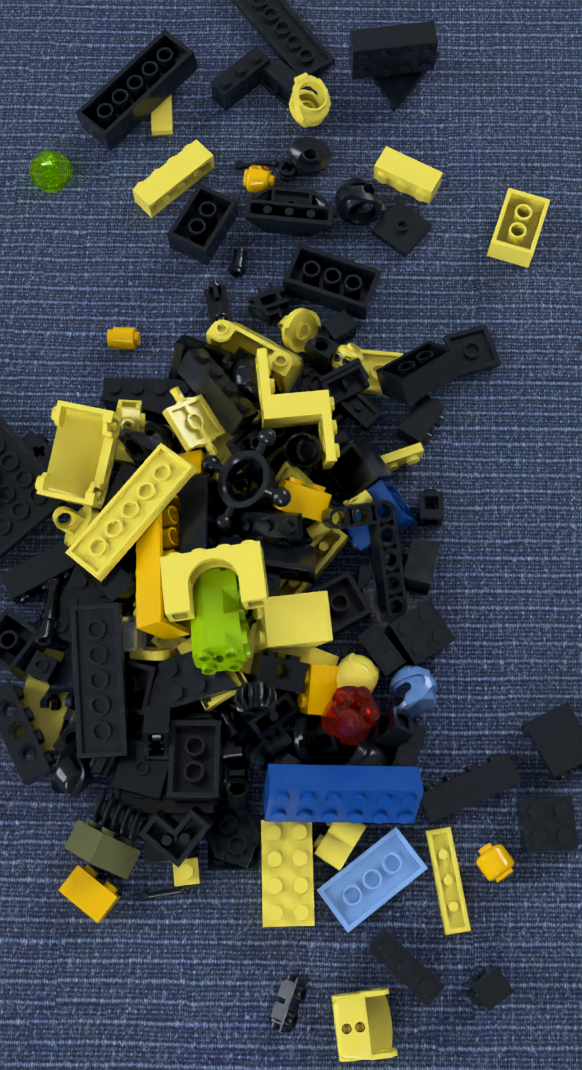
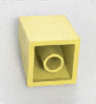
[252,591,333,651]

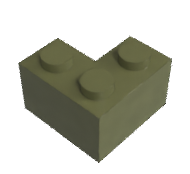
[64,820,141,879]

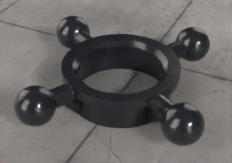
[202,428,291,533]

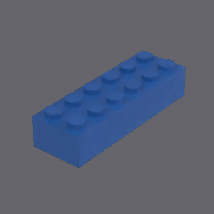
[263,764,424,824]

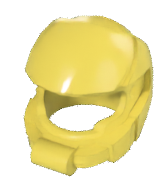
[289,72,331,128]
[336,653,380,710]

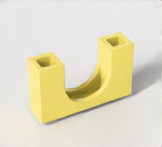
[160,540,270,622]

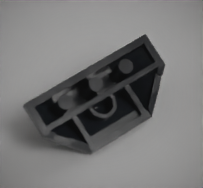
[245,186,334,237]

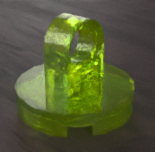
[29,150,73,192]

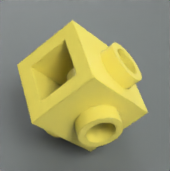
[115,399,146,433]

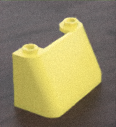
[206,320,304,394]
[35,400,122,509]

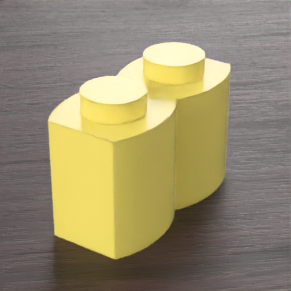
[313,822,367,871]

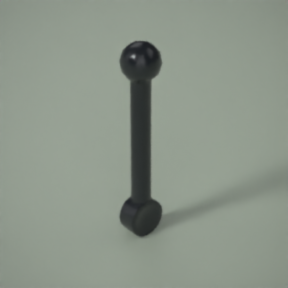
[235,159,279,170]
[138,885,190,902]

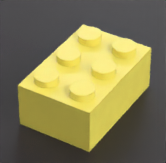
[487,188,550,268]

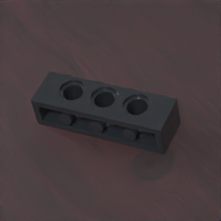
[0,681,56,786]

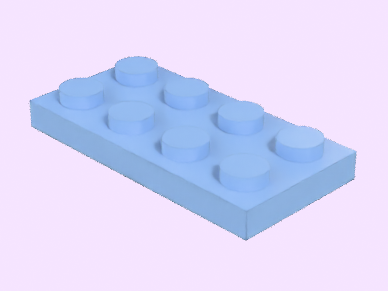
[317,827,428,933]

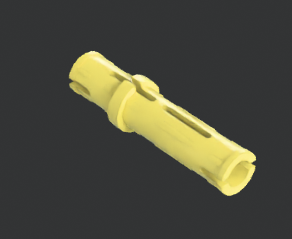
[306,490,373,541]

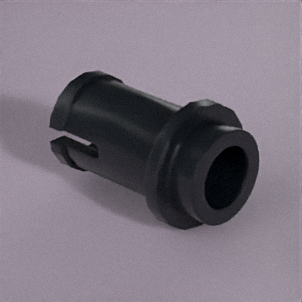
[229,248,247,278]

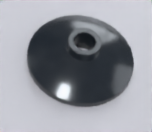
[289,137,331,173]

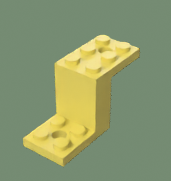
[255,348,340,470]

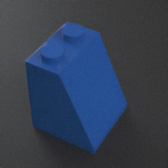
[343,480,418,551]

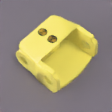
[331,987,398,1062]

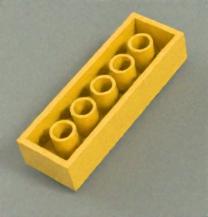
[135,495,191,641]

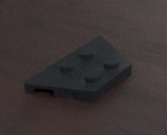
[372,51,440,112]
[148,651,238,711]

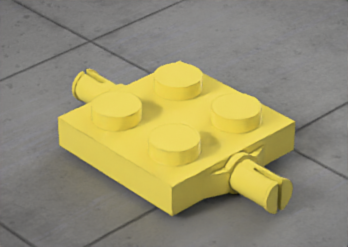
[163,386,226,456]

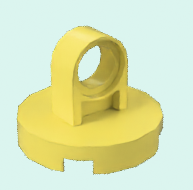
[278,308,321,353]
[53,506,99,547]

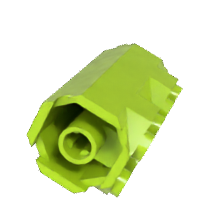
[190,567,252,675]

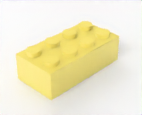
[261,820,315,927]

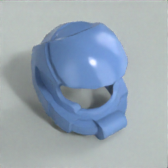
[388,666,438,718]

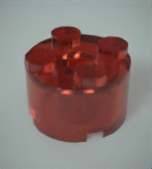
[321,686,380,745]

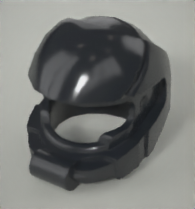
[335,178,386,226]
[229,358,279,404]
[119,422,175,466]
[328,735,388,766]

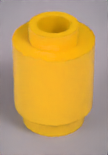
[107,327,141,350]

